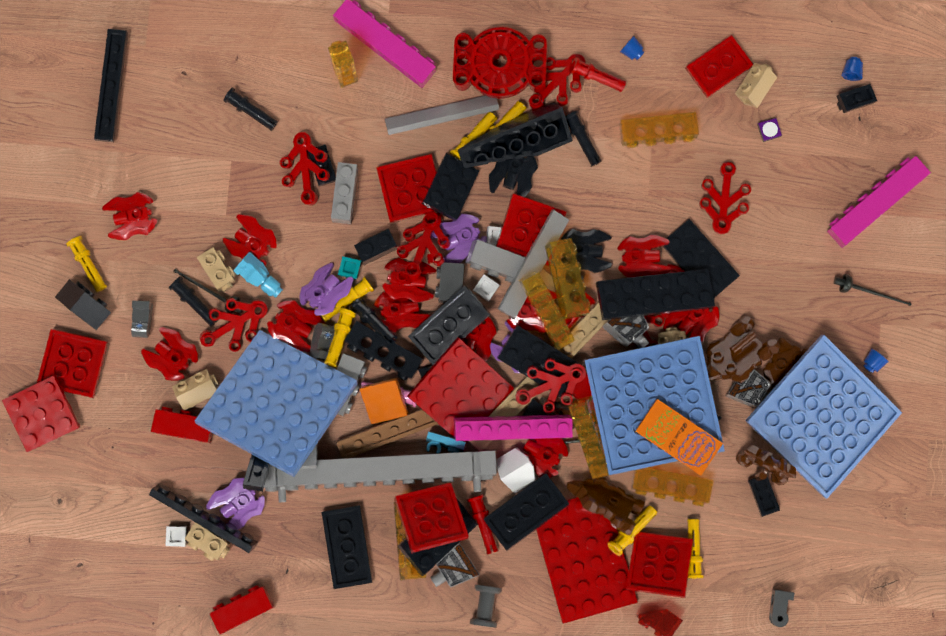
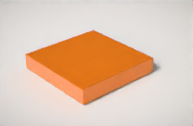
[360,378,409,424]

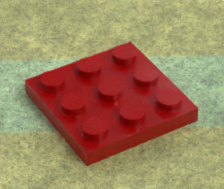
[376,154,436,223]
[496,194,566,266]
[36,329,108,399]
[2,375,80,452]
[394,482,469,553]
[626,532,694,598]

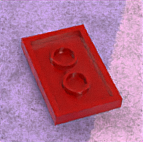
[685,35,753,98]

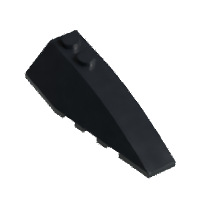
[458,102,573,168]

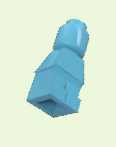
[233,252,283,298]

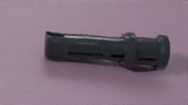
[223,87,278,131]
[565,110,602,167]
[168,276,218,327]
[350,298,398,345]

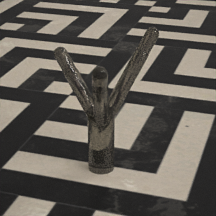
[539,397,578,429]

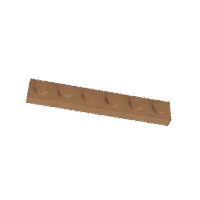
[336,409,438,459]

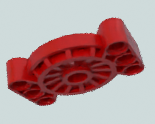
[453,27,548,99]

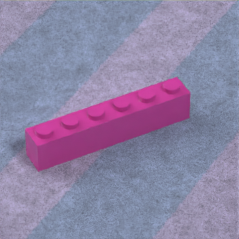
[333,0,436,88]
[827,156,931,248]
[454,415,573,441]

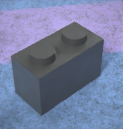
[435,262,464,303]

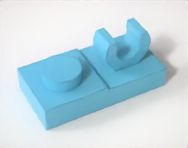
[426,432,466,454]

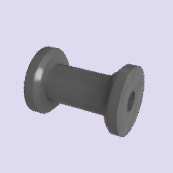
[470,584,502,628]

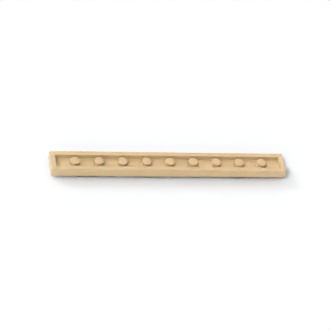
[469,303,608,452]

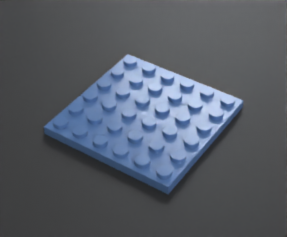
[195,330,358,477]
[745,334,902,499]
[584,336,725,475]

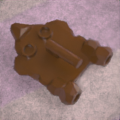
[706,316,781,383]
[763,338,808,387]
[736,445,796,485]
[566,476,645,535]

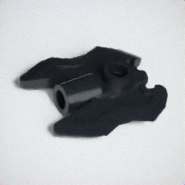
[489,156,538,197]
[560,229,612,273]

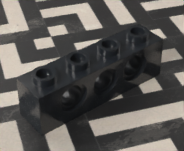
[345,321,423,381]

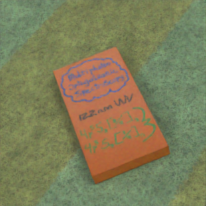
[635,399,723,476]

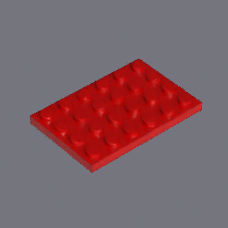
[536,497,638,624]

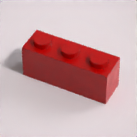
[151,407,213,444]
[209,585,274,635]

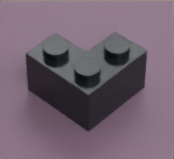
[55,279,111,330]

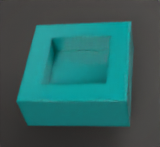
[338,256,361,280]

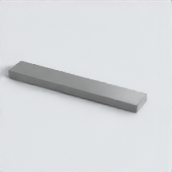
[385,96,499,135]
[498,210,569,319]

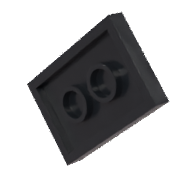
[422,153,479,221]

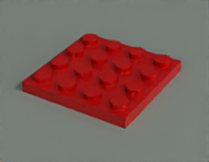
[407,337,514,445]

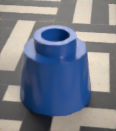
[620,36,644,60]
[842,57,863,81]
[863,348,889,374]

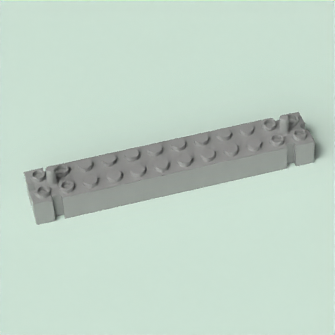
[264,451,497,503]

